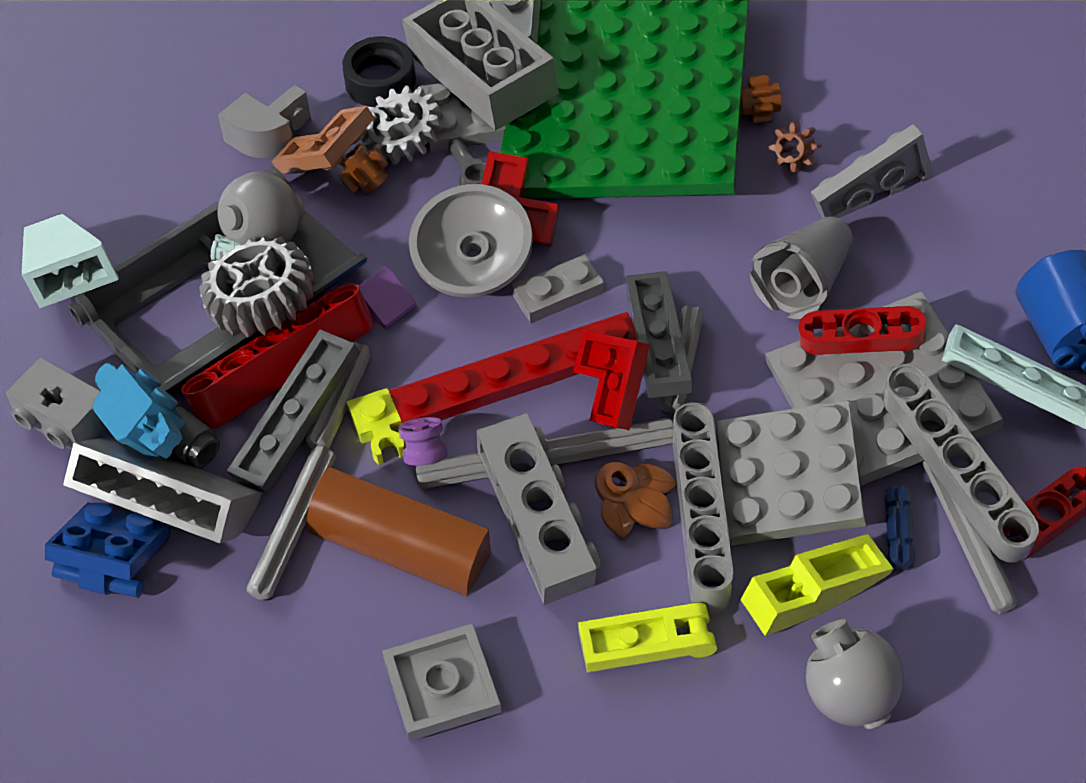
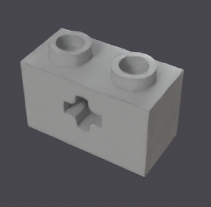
[6,357,107,450]

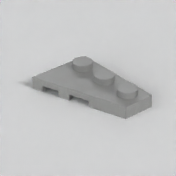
[811,124,934,218]

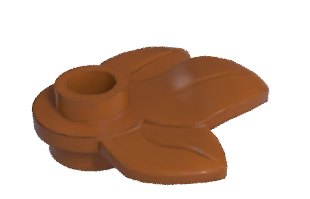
[595,462,677,538]

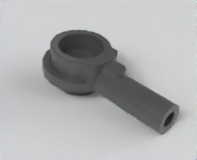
[449,138,486,186]

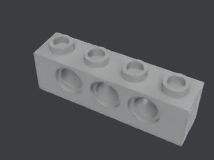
[477,413,601,605]

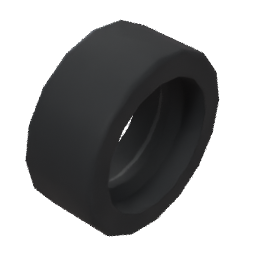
[342,36,416,107]

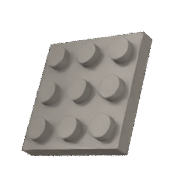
[717,399,866,546]

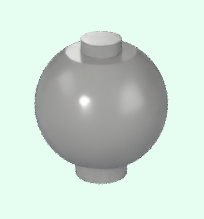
[217,172,304,245]
[806,619,904,729]

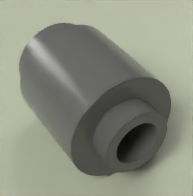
[172,407,220,468]

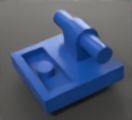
[45,502,170,598]

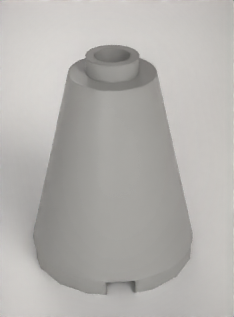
[750,216,853,320]

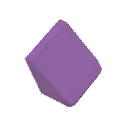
[358,266,417,329]

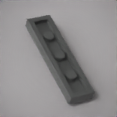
[626,271,692,398]
[227,329,360,495]

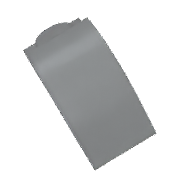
[218,85,311,158]

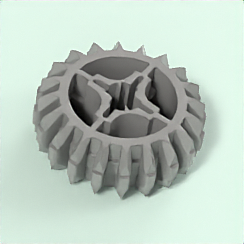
[199,235,315,338]

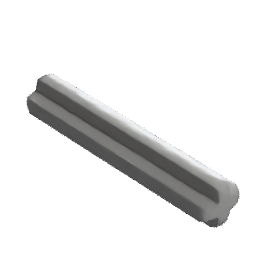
[660,305,704,415]
[306,342,371,450]

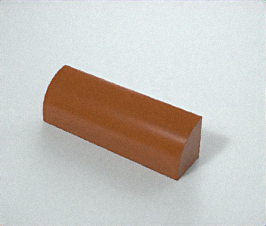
[306,466,491,596]

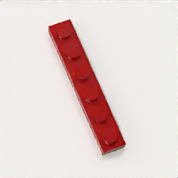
[389,312,637,423]

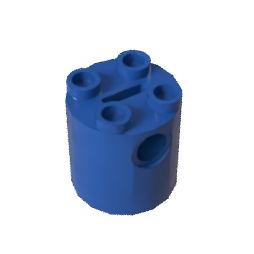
[1015,250,1086,374]

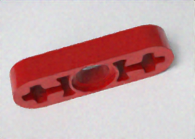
[798,306,926,355]
[1003,467,1086,560]

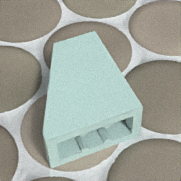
[22,214,119,308]

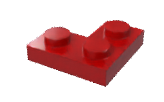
[481,151,560,247]
[573,330,650,431]

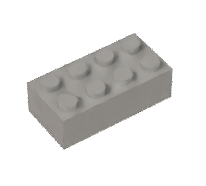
[402,0,559,131]

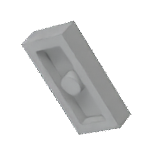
[511,254,604,324]

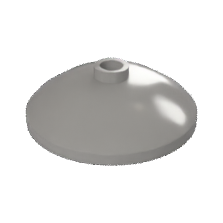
[409,184,533,298]

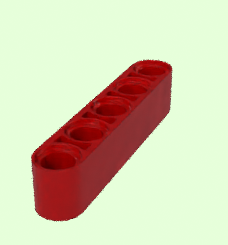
[181,284,375,429]

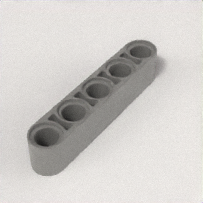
[884,364,1039,563]
[672,402,733,614]

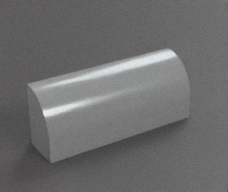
[63,436,262,543]

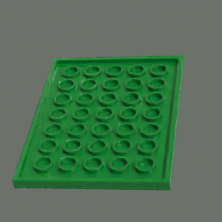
[500,0,750,199]

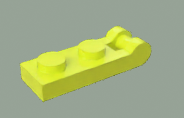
[578,603,717,673]

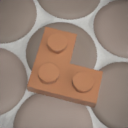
[271,106,375,173]

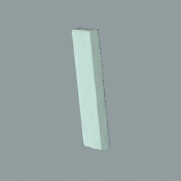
[942,324,1086,429]

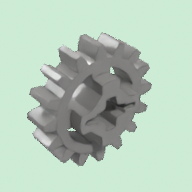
[361,86,444,164]

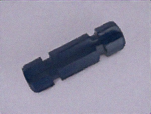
[885,486,915,571]

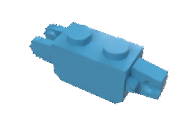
[93,362,186,459]

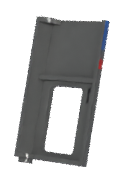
[68,167,367,394]

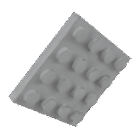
[765,291,1003,486]

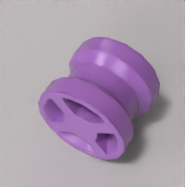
[398,417,447,466]

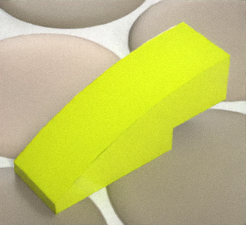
[741,534,893,636]

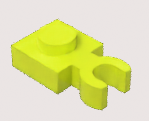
[346,388,405,465]

